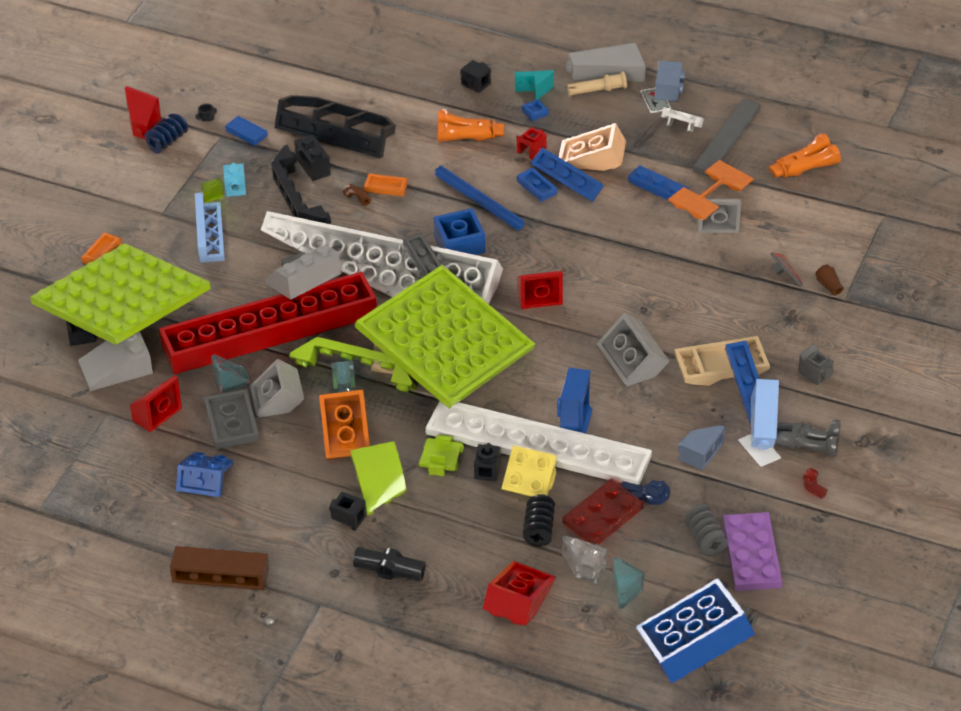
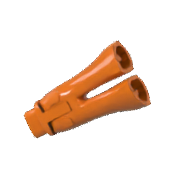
[437,109,504,142]
[769,133,841,178]

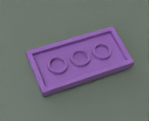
[723,512,782,591]

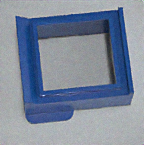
[557,368,593,434]

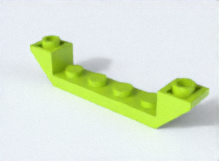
[289,337,417,392]

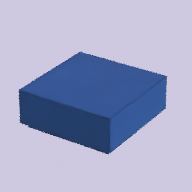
[522,99,549,121]

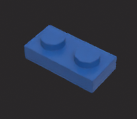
[517,167,557,202]

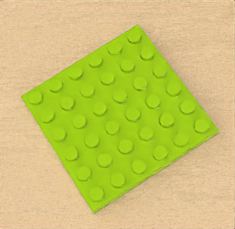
[30,243,211,345]
[355,265,535,409]

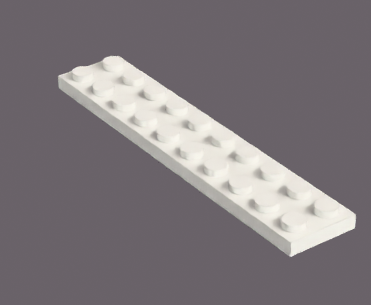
[425,401,652,485]

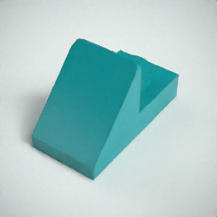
[515,70,554,100]

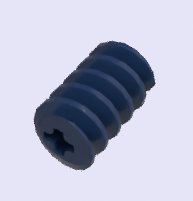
[145,113,188,154]

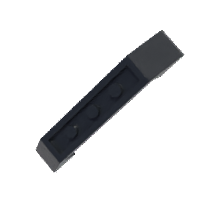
[271,145,331,224]

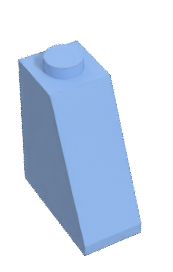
[751,379,779,450]

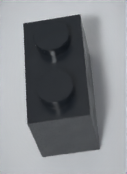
[294,134,331,181]

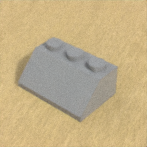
[265,245,342,299]
[597,313,670,386]

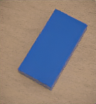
[225,116,268,146]

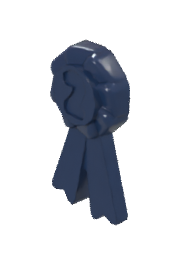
[615,480,671,505]

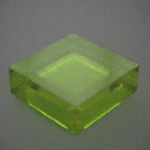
[201,178,224,203]

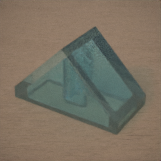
[211,354,252,393]
[613,557,644,609]

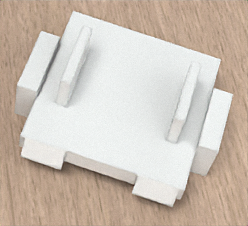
[661,107,704,132]

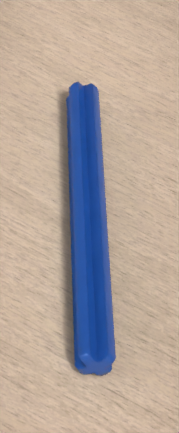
[435,166,525,230]

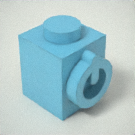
[223,162,246,197]

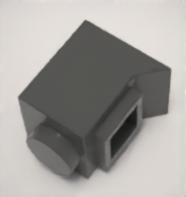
[798,344,834,385]

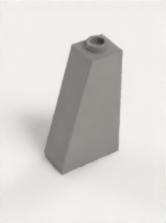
[566,43,646,82]

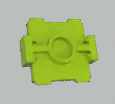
[418,435,464,476]

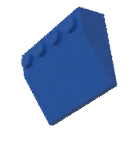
[636,579,755,684]

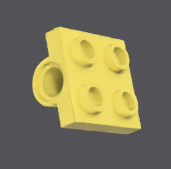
[502,445,558,497]

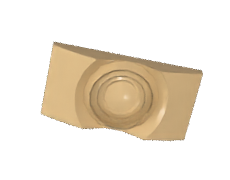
[674,336,770,386]

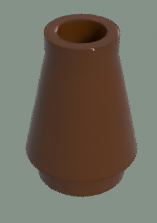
[815,264,844,296]

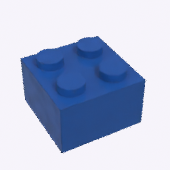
[433,208,486,255]

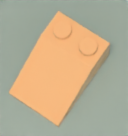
[559,123,626,171]

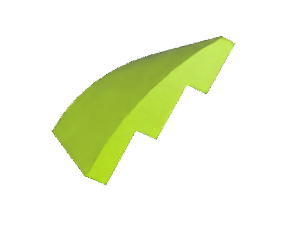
[350,441,406,516]

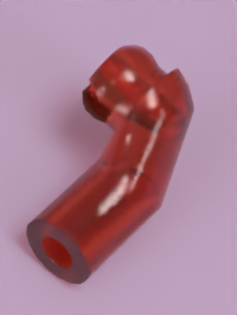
[803,468,828,499]

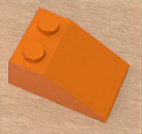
[319,390,370,460]

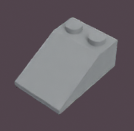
[78,331,153,391]

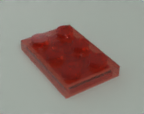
[562,478,644,548]

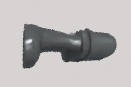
[775,420,841,457]

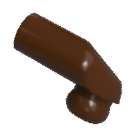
[343,184,371,206]

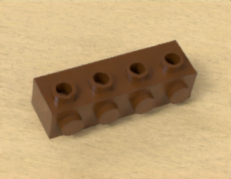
[170,546,269,590]

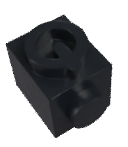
[460,60,491,93]
[474,443,501,481]

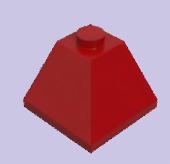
[124,86,162,140]
[517,271,563,309]
[130,375,182,432]

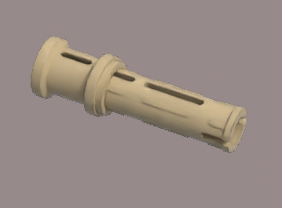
[567,71,627,96]

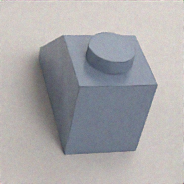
[678,425,725,470]

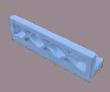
[195,193,225,263]

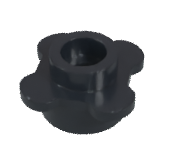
[195,103,217,121]

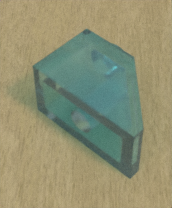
[331,361,356,393]

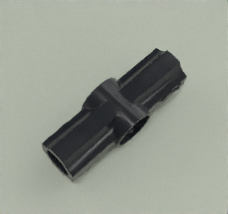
[353,547,426,581]

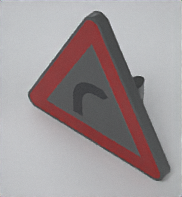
[770,252,803,286]

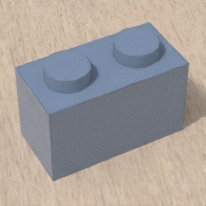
[654,60,685,102]

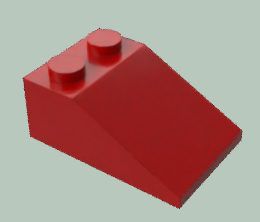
[482,561,556,626]

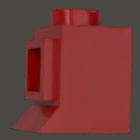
[516,127,547,160]

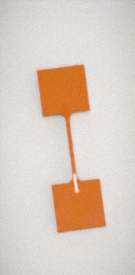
[668,160,754,220]

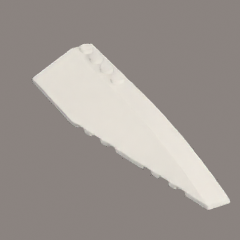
[261,211,503,304]

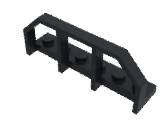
[274,95,396,158]

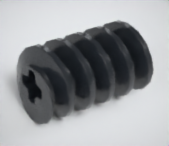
[523,494,555,547]

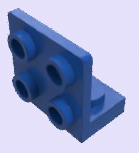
[176,452,233,497]

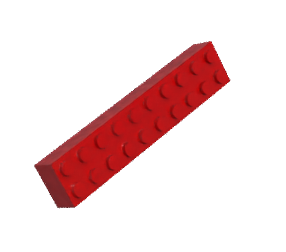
[159,271,377,375]

